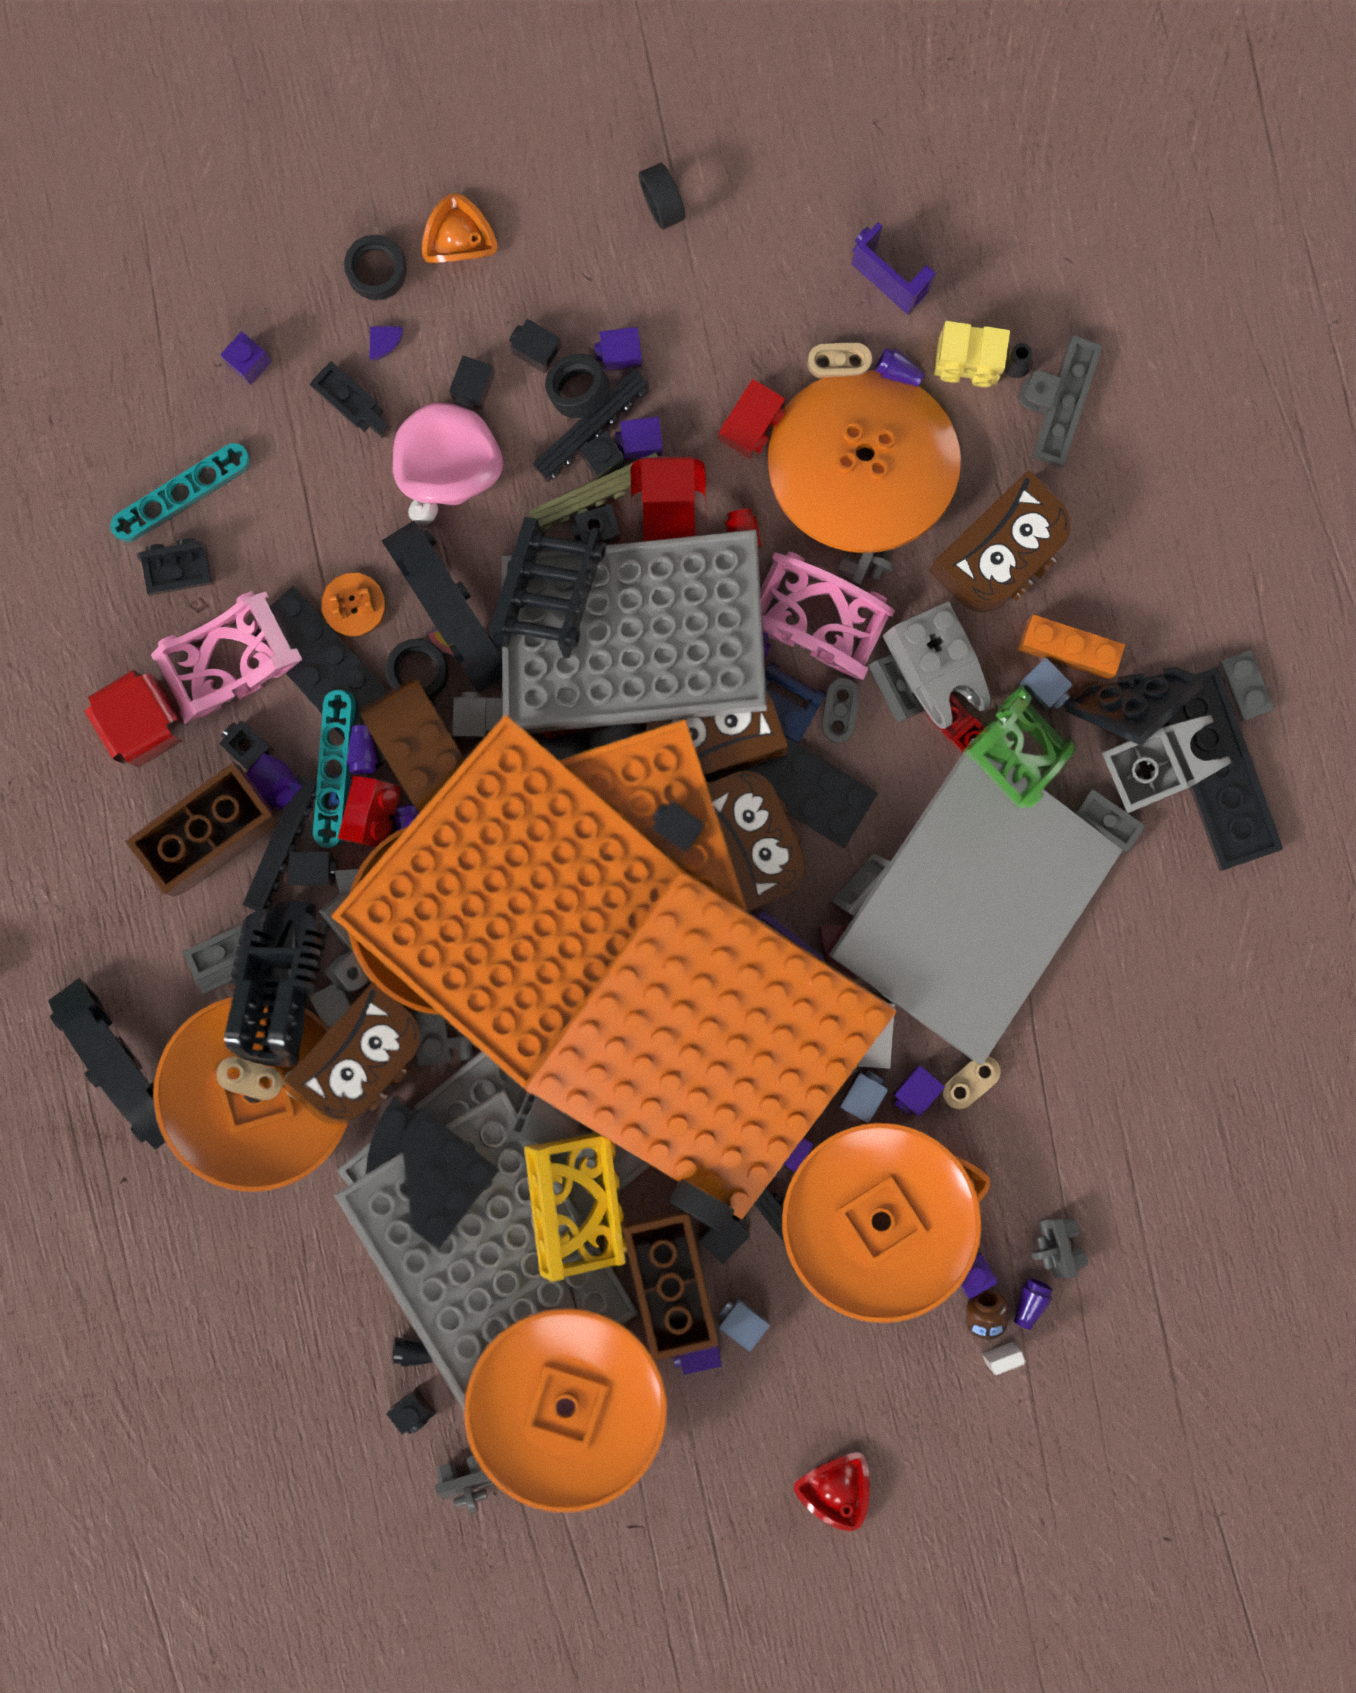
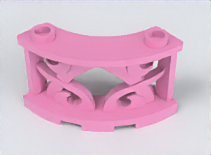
[760,552,895,680]
[151,591,302,724]

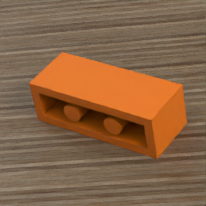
[1018,614,1125,680]

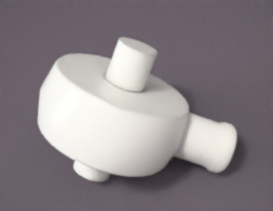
[408,500,438,526]

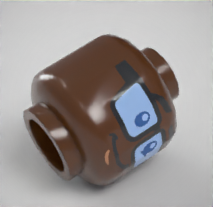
[965,1290,1009,1340]

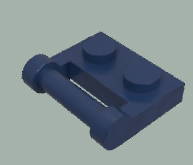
[765,661,827,744]

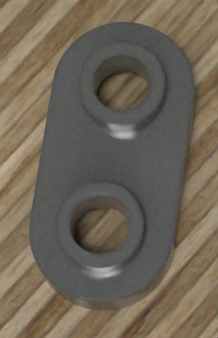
[822,678,859,743]

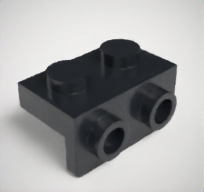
[137,538,213,596]

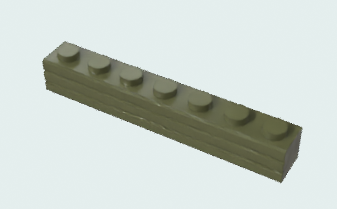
[528,453,658,533]

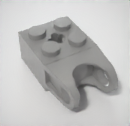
[882,601,991,729]
[1102,715,1232,813]

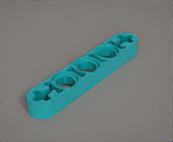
[110,443,251,542]
[313,690,356,848]

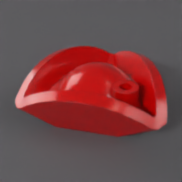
[794,1452,870,1531]

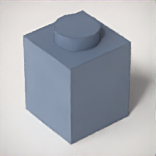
[1018,657,1073,711]
[838,1070,888,1123]
[717,1297,770,1352]

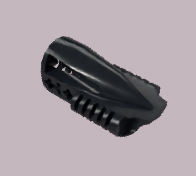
[225,900,329,1067]

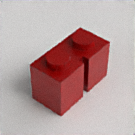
[718,378,786,459]
[338,776,402,848]

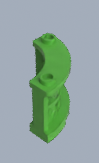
[963,686,1076,808]

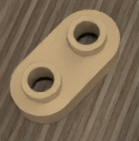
[807,343,872,378]
[942,1056,1001,1109]
[216,1057,282,1101]

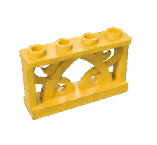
[524,1132,627,1282]

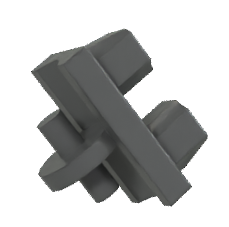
[837,550,895,588]
[1031,1218,1088,1279]
[435,1456,494,1513]

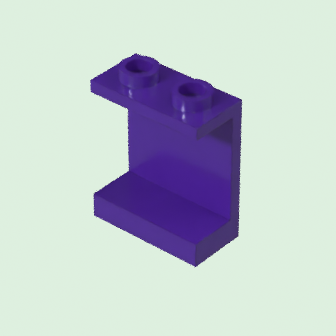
[852,222,936,315]

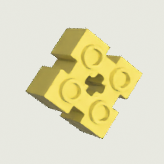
[933,321,1010,387]

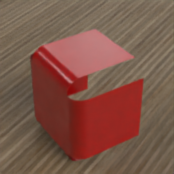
[630,457,707,542]
[84,670,186,768]

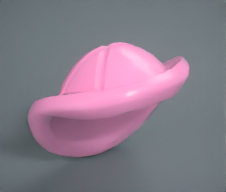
[392,402,504,505]

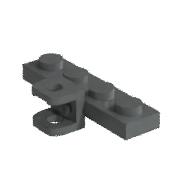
[1018,335,1103,468]
[319,891,407,1009]

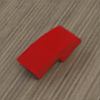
[926,694,985,754]

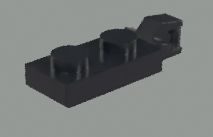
[309,361,391,439]

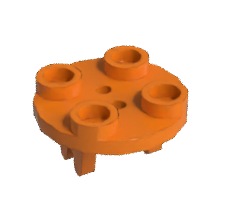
[321,573,386,636]

